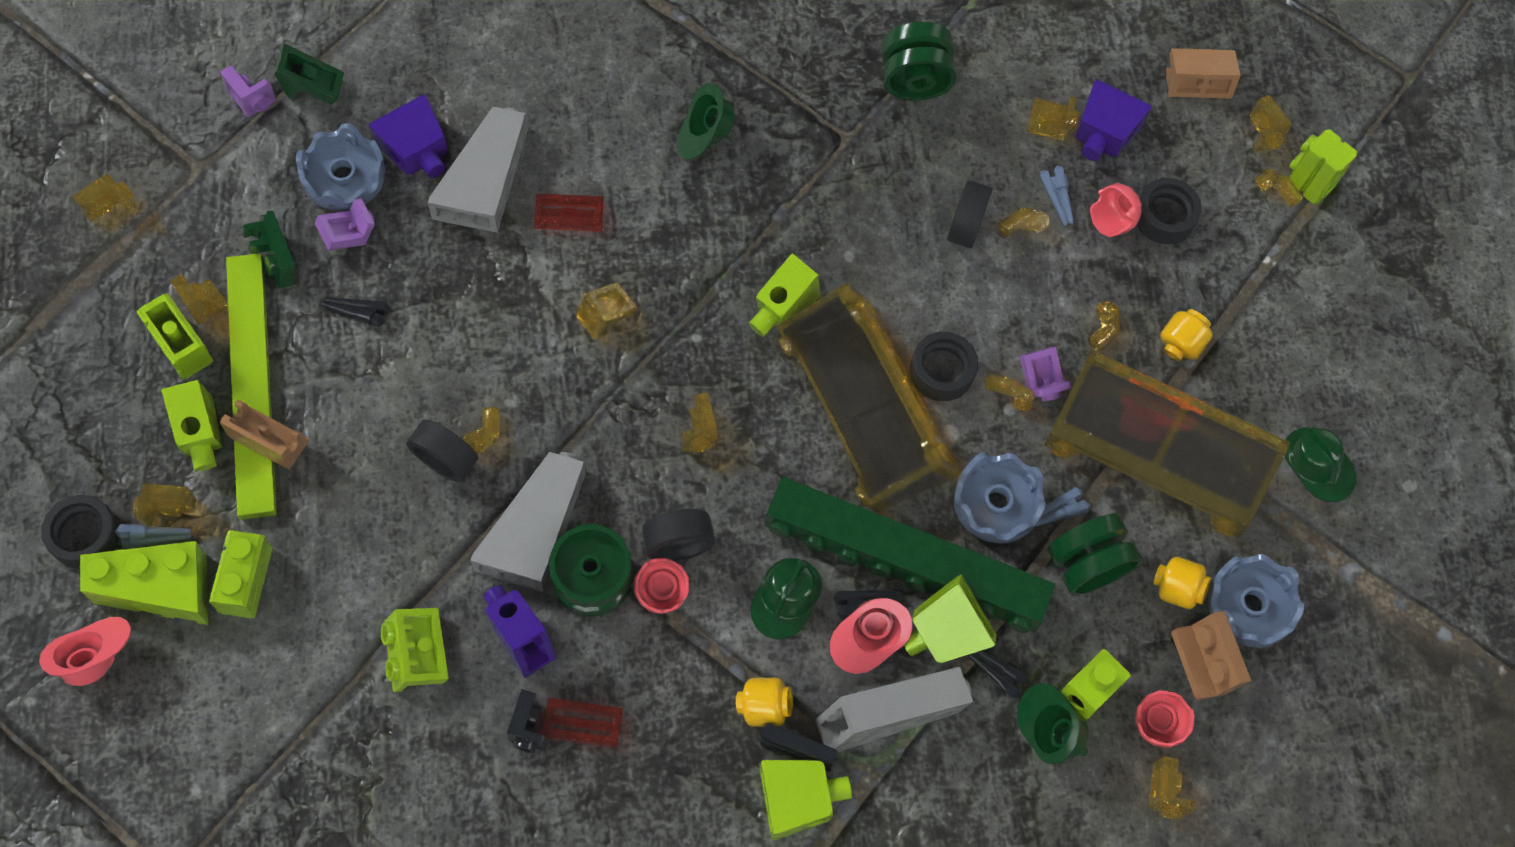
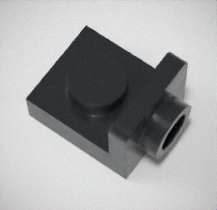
[507,689,547,753]

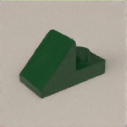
[274,43,344,105]

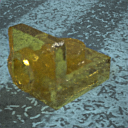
[1250,94,1292,153]
[1026,96,1080,141]
[72,173,136,222]
[170,274,228,325]
[576,282,637,339]
[681,392,718,452]
[133,483,196,526]
[1148,756,1197,819]

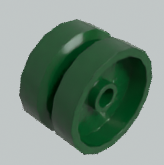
[882,22,957,101]
[1047,513,1143,596]
[549,524,632,617]

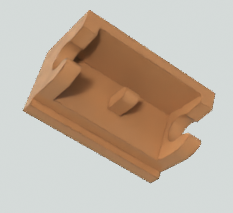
[1166,48,1241,99]
[220,400,309,470]

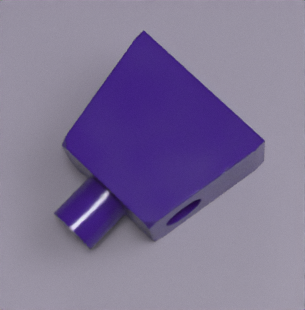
[1075,79,1152,161]
[369,94,448,178]
[484,585,556,678]

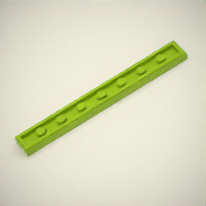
[226,253,277,520]

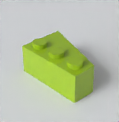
[80,541,209,625]

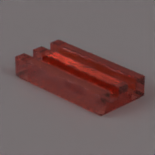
[534,194,604,232]
[542,698,623,748]

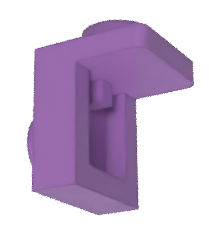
[315,198,374,251]
[1019,347,1072,401]

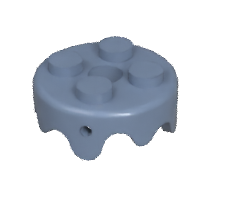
[296,123,386,211]
[953,452,1045,544]
[1208,554,1305,648]

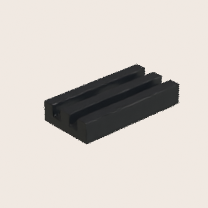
[760,723,838,772]

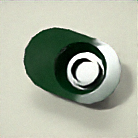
[677,83,735,160]
[1283,427,1356,503]
[750,558,822,639]
[1017,683,1089,765]

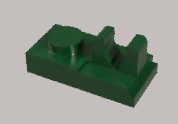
[243,210,295,288]

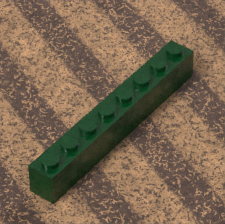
[764,476,1056,633]

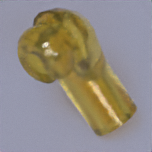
[1255,169,1304,207]
[998,207,1050,237]
[1088,301,1120,351]
[985,374,1035,411]
[462,407,500,454]

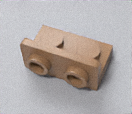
[1171,611,1251,700]

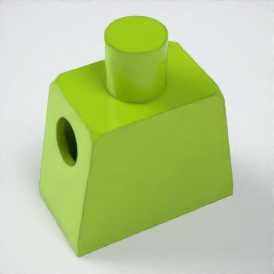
[748,253,821,337]
[161,380,223,471]
[904,574,997,663]
[1060,649,1131,720]
[759,760,852,841]

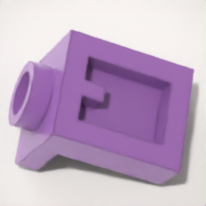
[220,65,276,117]

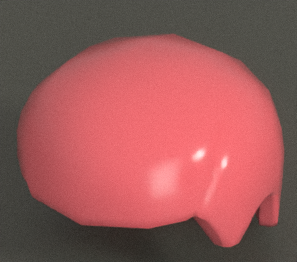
[1090,183,1142,238]
[634,558,689,614]
[1135,690,1195,749]

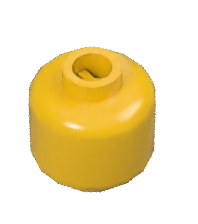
[1160,309,1213,362]
[1154,557,1212,610]
[736,677,793,727]

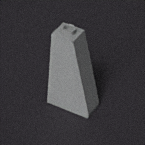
[428,106,528,233]
[470,452,586,592]
[815,667,973,752]

